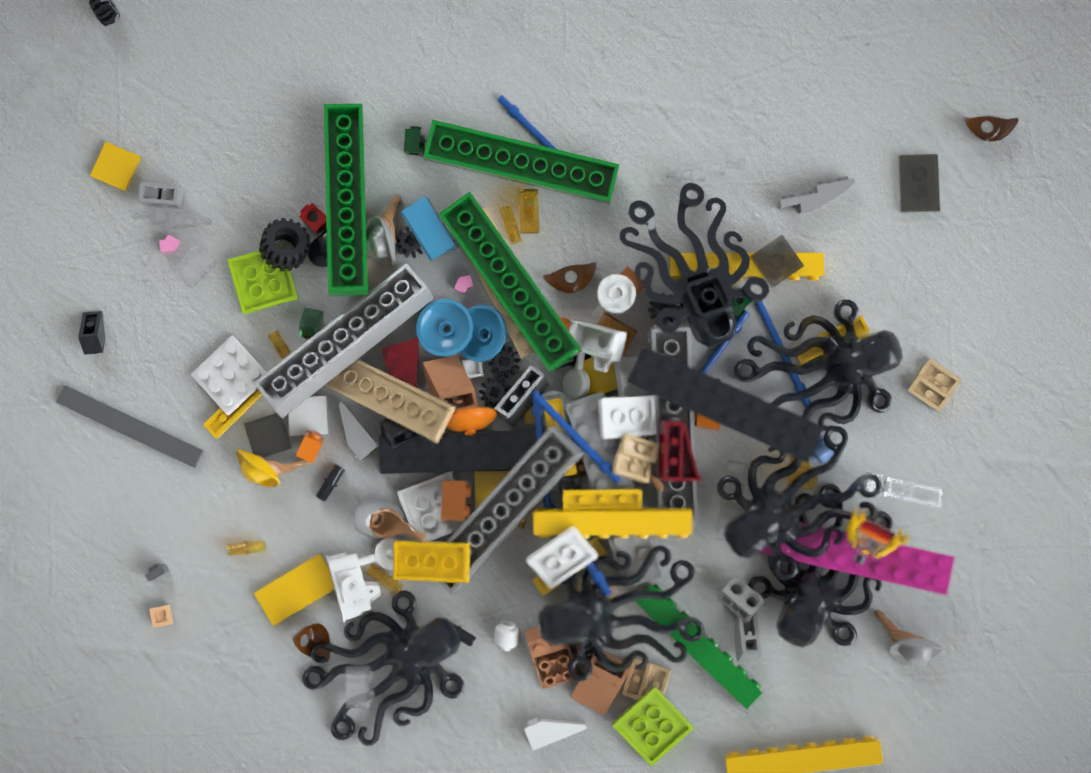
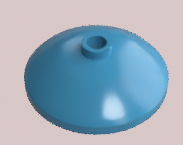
[416,299,473,357]
[460,305,507,362]

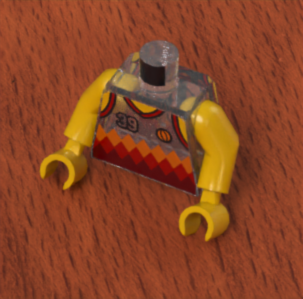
[846,509,909,565]

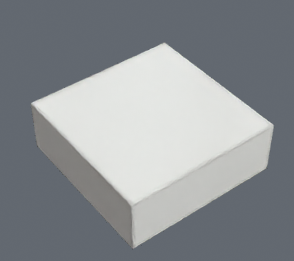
[462,360,484,379]

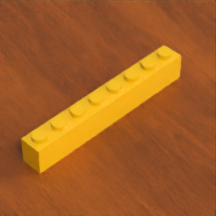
[669,253,824,281]
[534,508,692,538]
[724,735,883,773]

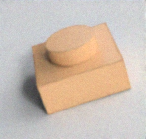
[149,605,173,628]

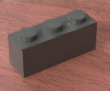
[494,365,549,428]

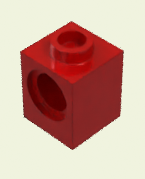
[299,203,327,234]

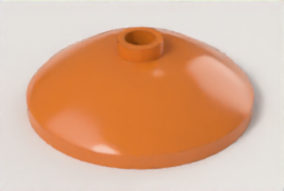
[446,408,497,435]

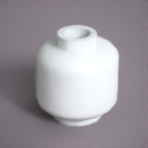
[493,621,520,651]

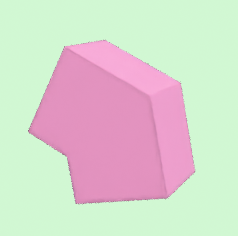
[159,235,181,254]
[454,275,474,294]

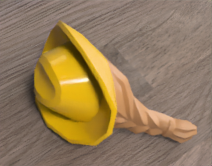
[236,449,310,487]

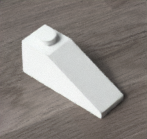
[524,718,587,750]

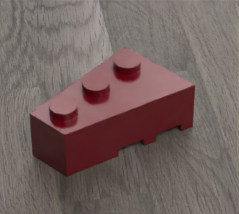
[381,338,420,389]
[658,420,702,481]

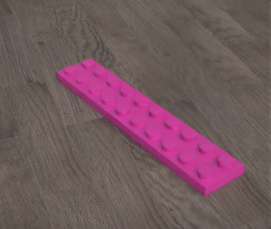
[758,522,955,595]

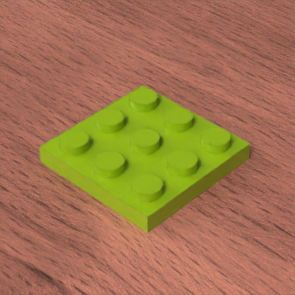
[227,244,299,315]
[612,685,694,767]

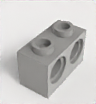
[138,182,183,208]
[717,575,765,623]

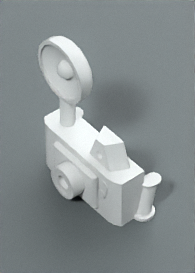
[562,320,626,400]
[325,537,400,623]

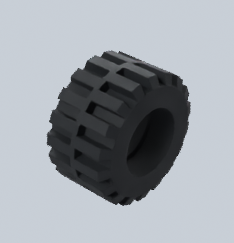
[259,218,311,271]

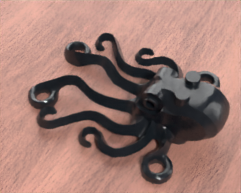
[620,183,769,347]
[734,299,903,431]
[717,426,882,581]
[747,484,893,648]
[538,545,704,681]
[302,590,465,746]

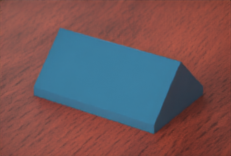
[400,196,459,261]

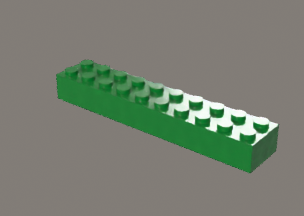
[324,103,368,297]
[423,120,619,204]
[439,191,582,373]

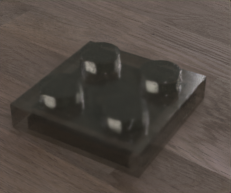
[750,235,804,288]

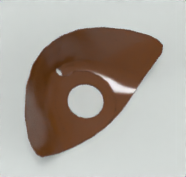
[964,116,1019,142]
[543,262,596,293]
[293,623,330,662]

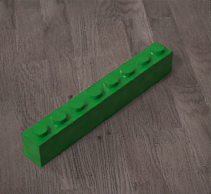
[635,583,763,709]

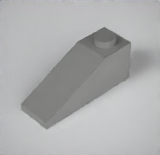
[339,401,379,461]
[735,602,762,662]

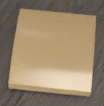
[907,357,962,412]
[612,434,659,483]
[622,658,672,700]

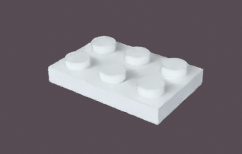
[598,396,657,439]
[527,525,598,589]

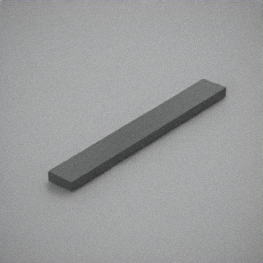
[56,385,204,468]

